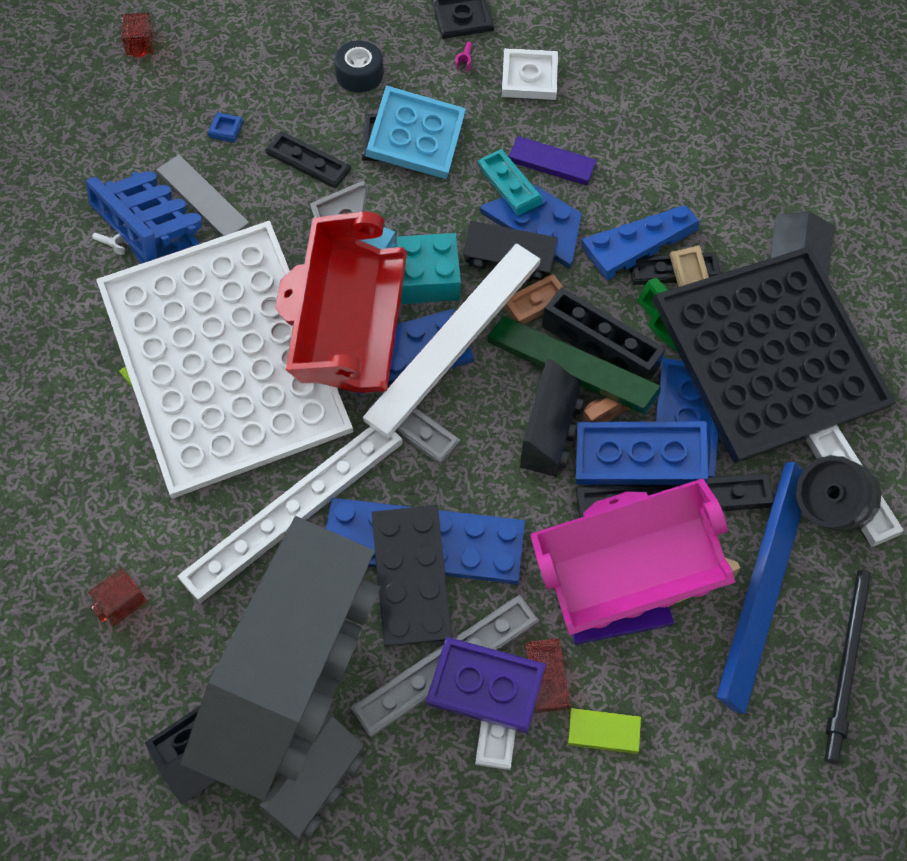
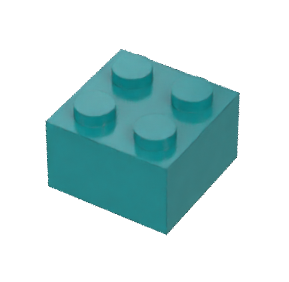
[396,233,461,304]

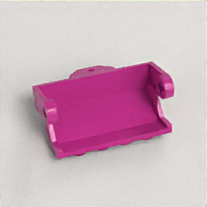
[530,478,736,635]

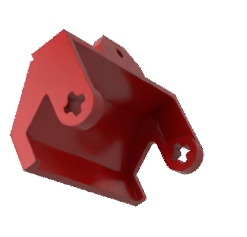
[275,211,407,393]

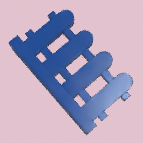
[85,171,202,262]

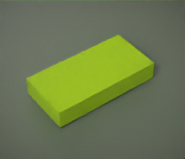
[567,708,641,754]

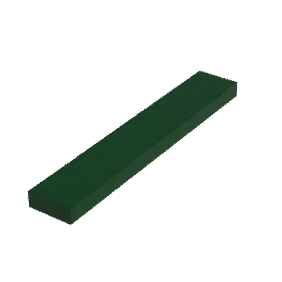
[487,316,661,415]

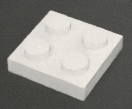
[502,48,558,100]

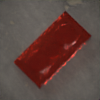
[525,638,570,713]

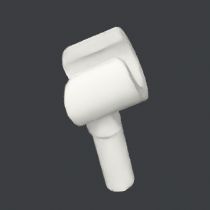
[92,233,129,255]

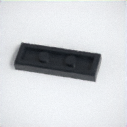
[265,131,351,189]
[630,252,721,285]

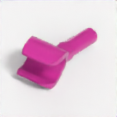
[455,42,473,71]

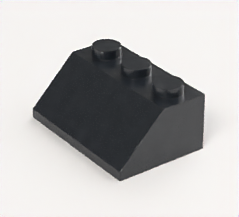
[520,359,584,477]
[145,706,217,805]

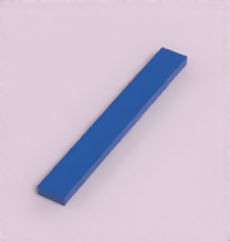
[716,462,803,714]

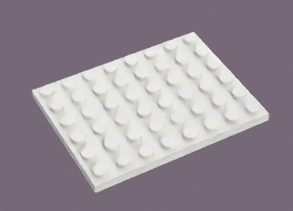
[96,221,353,499]

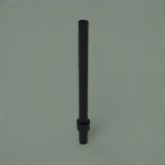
[824,570,871,764]

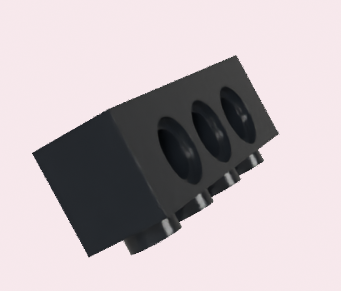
[542,287,666,381]

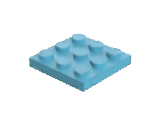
[365,85,466,180]

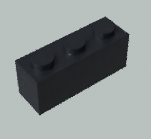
[463,221,558,280]

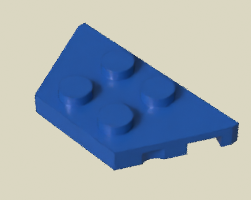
[480,185,582,269]

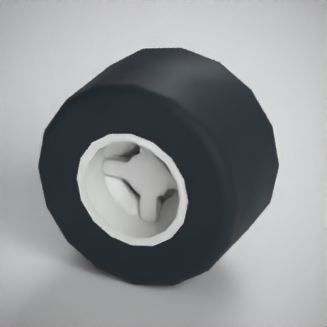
[334,40,384,93]

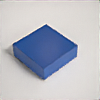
[208,112,244,143]

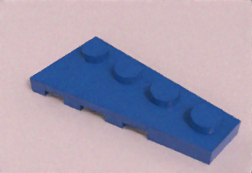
[581,205,699,281]

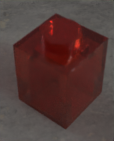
[121,13,154,57]
[88,568,147,627]

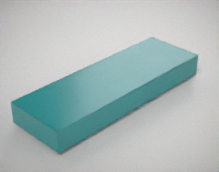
[477,149,543,216]

